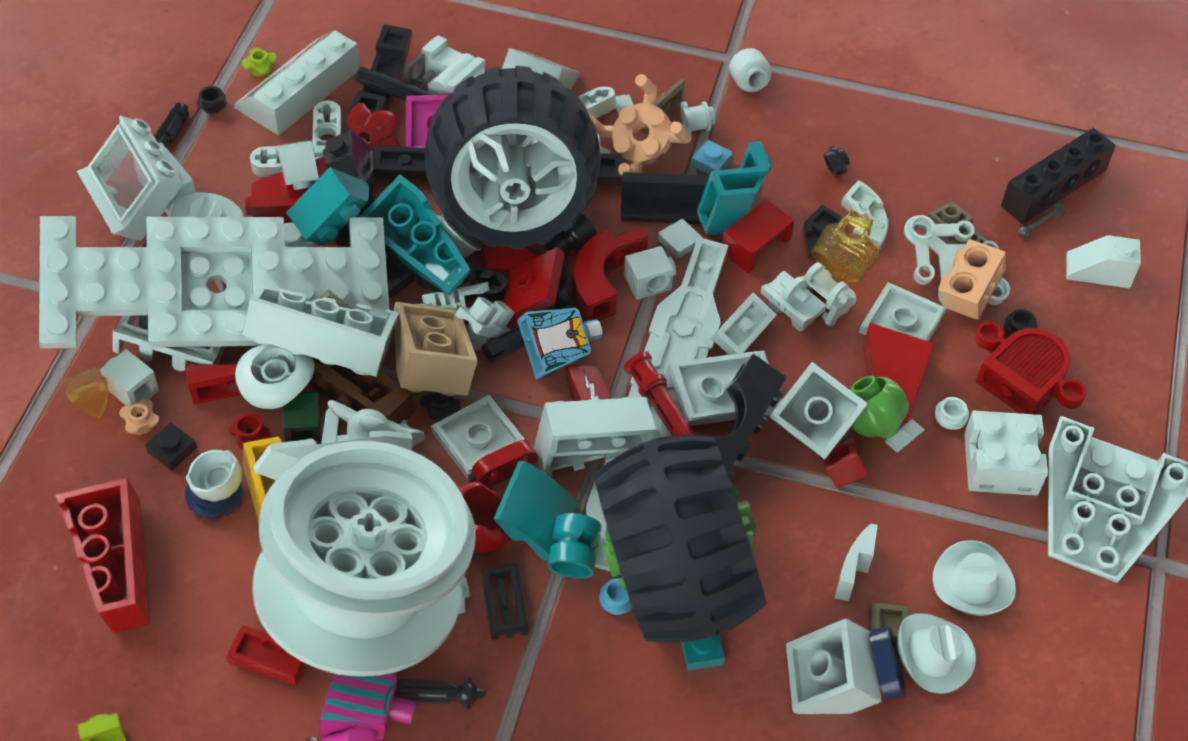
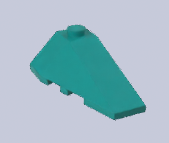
[358,175,471,296]

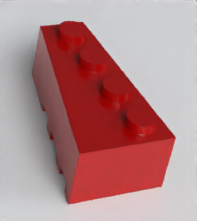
[55,478,150,633]

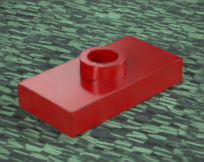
[225,625,307,686]

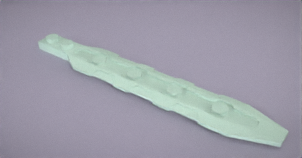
[586,237,729,571]

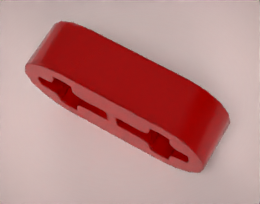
[472,439,539,487]

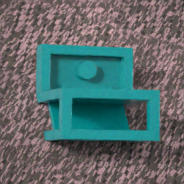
[697,141,771,236]

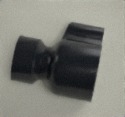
[545,214,597,257]

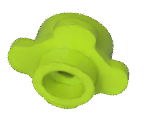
[242,48,277,77]

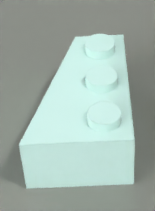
[534,397,656,477]

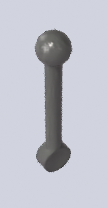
[1018,203,1066,238]

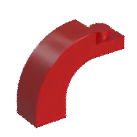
[573,227,648,322]

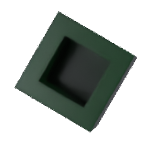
[283,392,322,444]

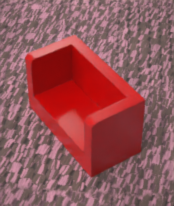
[722,199,795,273]

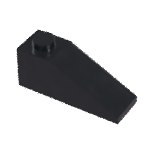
[325,130,374,225]

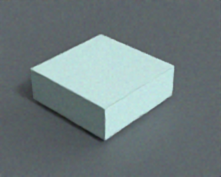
[658,218,703,259]

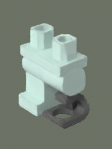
[404,35,485,95]

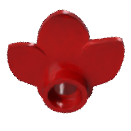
[347,103,401,154]

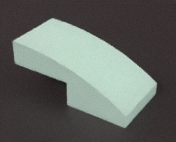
[834,524,878,601]

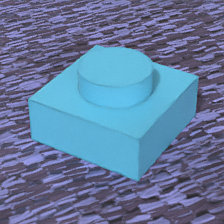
[691,140,734,175]

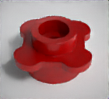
[229,413,270,449]

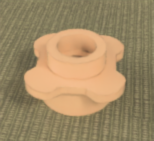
[119,399,159,435]

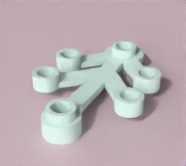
[904,215,1010,305]

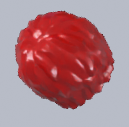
[459,482,511,553]

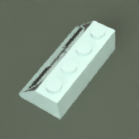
[234,31,360,136]

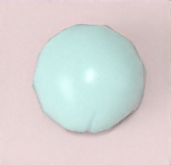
[186,449,242,502]

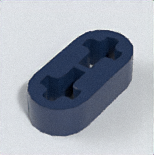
[870,626,906,701]

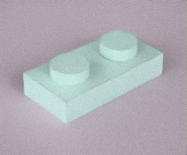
[711,293,777,355]

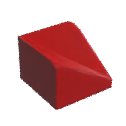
[823,438,868,488]

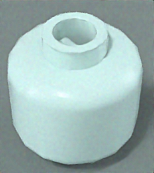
[729,48,772,92]

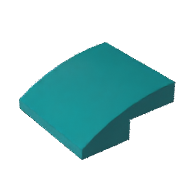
[493,461,578,561]

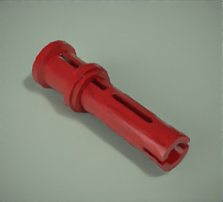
[623,351,696,436]

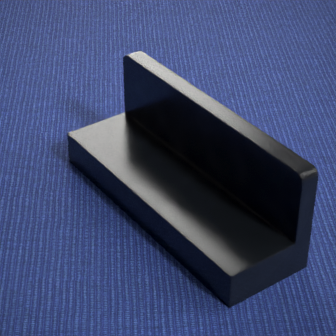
[621,172,710,224]

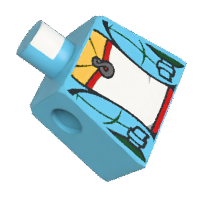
[517,308,603,380]

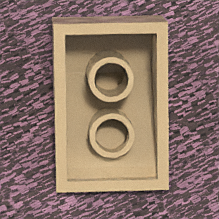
[394,302,477,396]

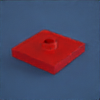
[503,247,565,326]

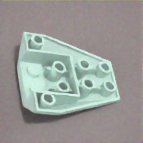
[1048,416,1188,583]

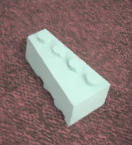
[242,285,399,377]

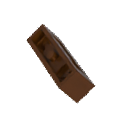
[309,357,414,424]

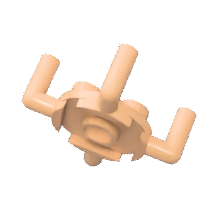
[590,74,692,175]

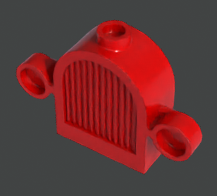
[975,321,1087,415]

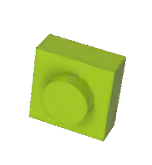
[78,713,127,741]

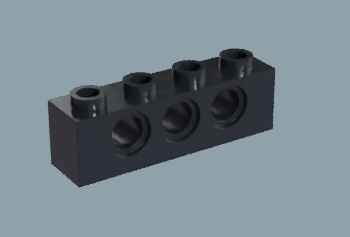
[1001,127,1116,225]

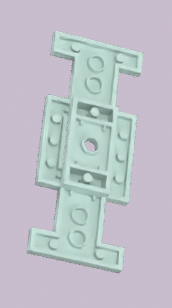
[39,216,389,349]

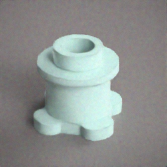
[680,102,715,135]

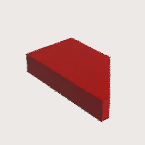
[483,245,538,275]

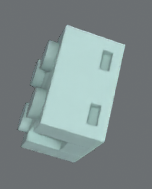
[964,410,1048,496]

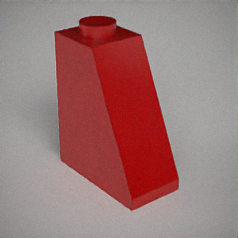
[245,157,327,224]
[863,323,934,423]

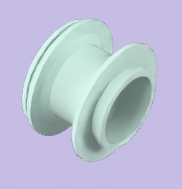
[252,441,475,676]

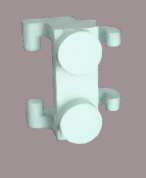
[802,262,856,327]

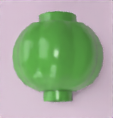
[850,376,909,439]

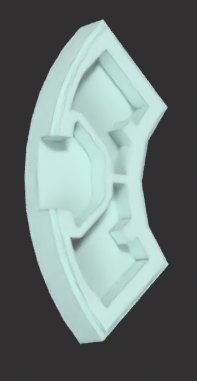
[841,180,889,253]

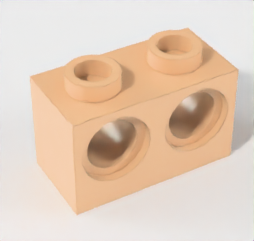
[938,239,1006,320]

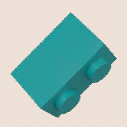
[286,167,369,246]

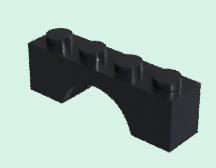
[702,354,787,481]

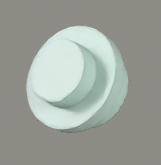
[934,397,969,430]

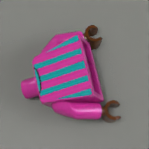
[305,672,416,741]

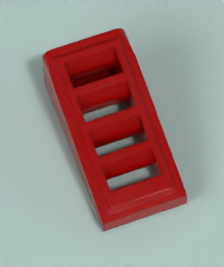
[184,364,242,405]

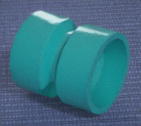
[548,513,602,579]

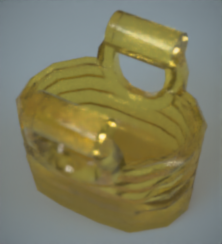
[811,210,880,282]

